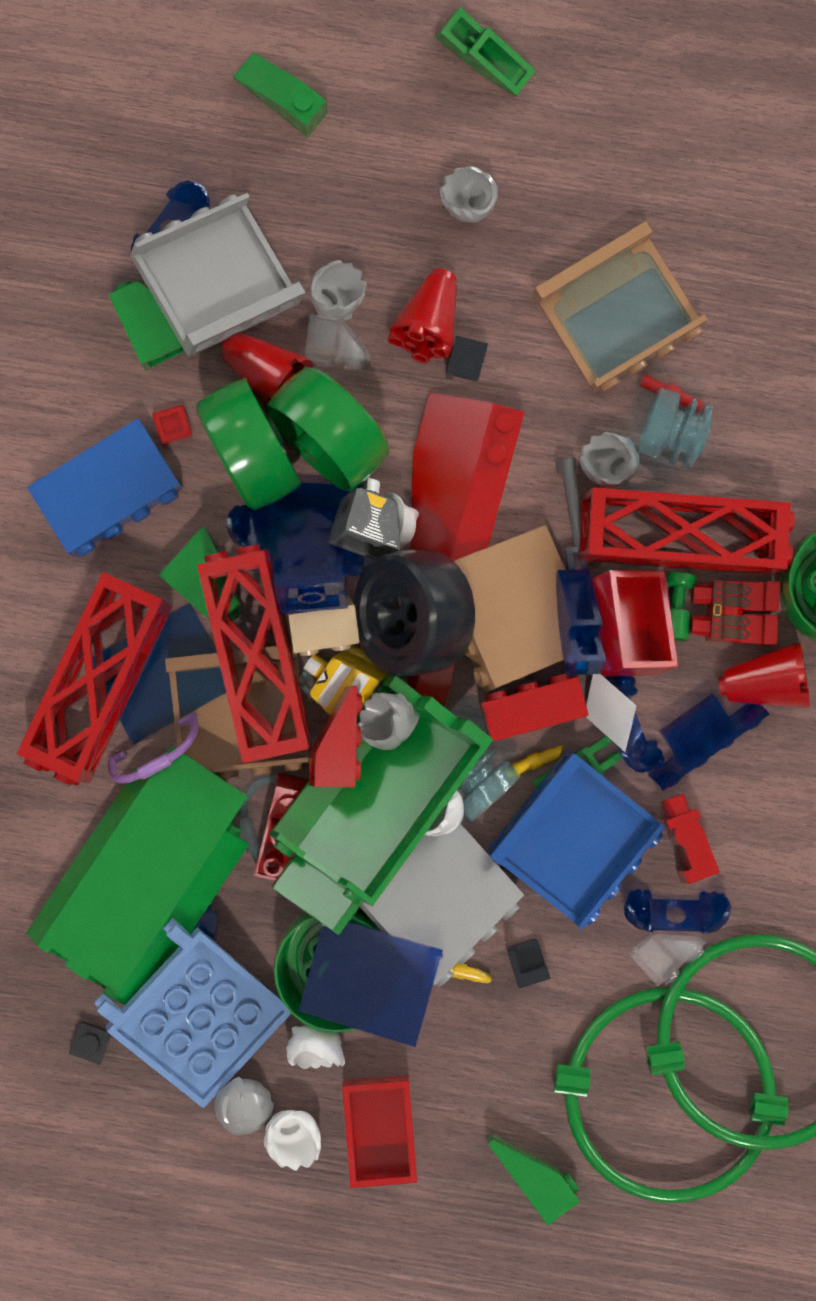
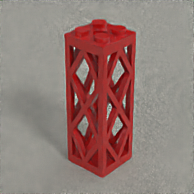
[578,487,795,575]
[197,544,312,764]
[16,572,173,786]

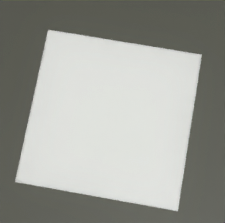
[586,669,637,752]

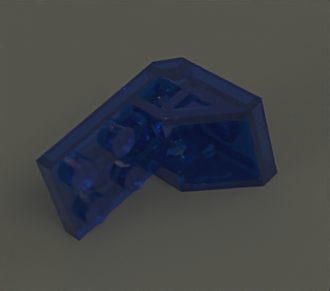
[273,506,348,614]

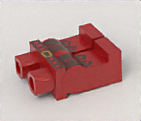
[689,580,780,647]
[660,794,720,885]

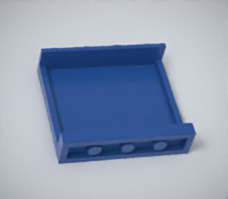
[486,749,665,930]

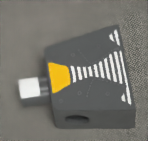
[329,478,400,559]

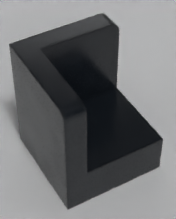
[446,336,488,382]
[506,938,551,989]

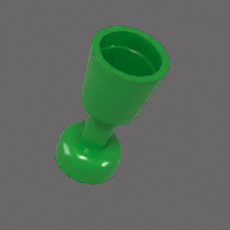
[666,572,697,642]

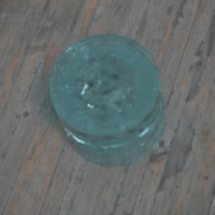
[637,387,713,470]
[457,746,521,823]

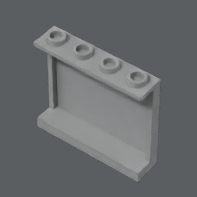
[130,193,306,357]
[360,824,524,989]

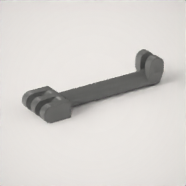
[556,457,601,571]

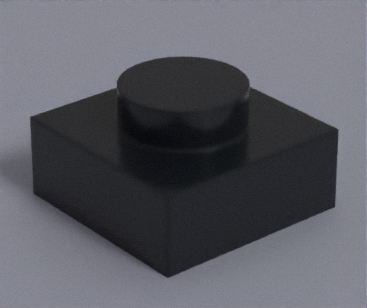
[69,1021,111,1065]

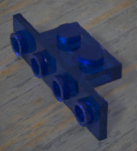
[648,694,770,791]

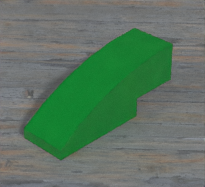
[434,7,536,96]

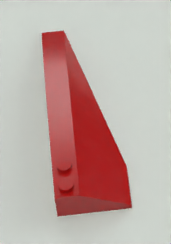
[408,392,525,707]

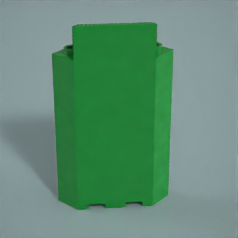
[269,675,494,935]
[26,745,249,1005]

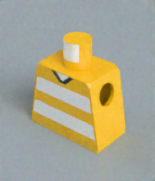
[304,652,388,715]

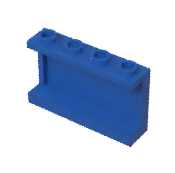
[27,418,183,557]

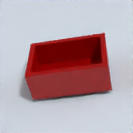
[588,570,678,677]
[479,673,589,742]
[342,1075,417,1188]

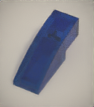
[556,569,606,675]

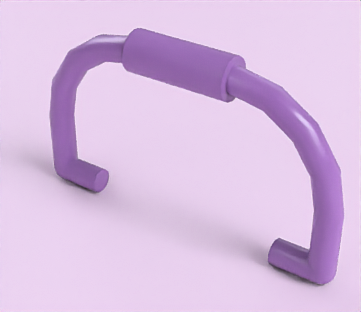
[108,713,199,784]

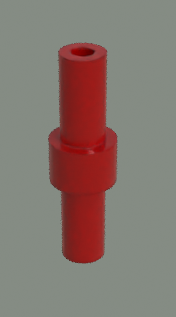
[640,375,703,413]

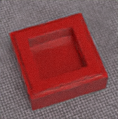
[152,404,193,446]

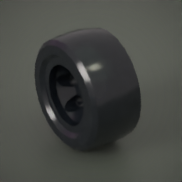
[353,549,475,677]

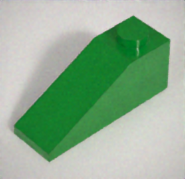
[233,52,328,138]
[487,1134,580,1226]

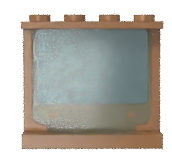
[533,221,708,393]

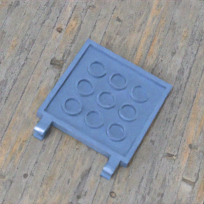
[94,918,291,1109]

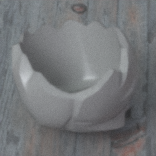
[440,166,498,223]
[309,260,367,321]
[579,432,639,489]
[357,692,419,750]
[214,1077,274,1135]

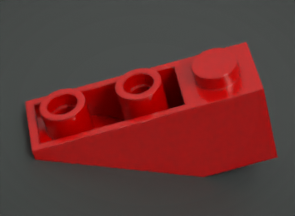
[309,686,362,787]
[254,773,309,881]

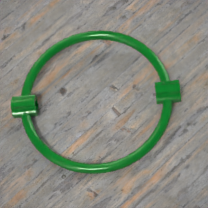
[645,934,816,1150]
[553,987,789,1203]

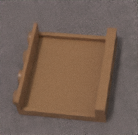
[454,525,597,693]
[165,646,310,779]

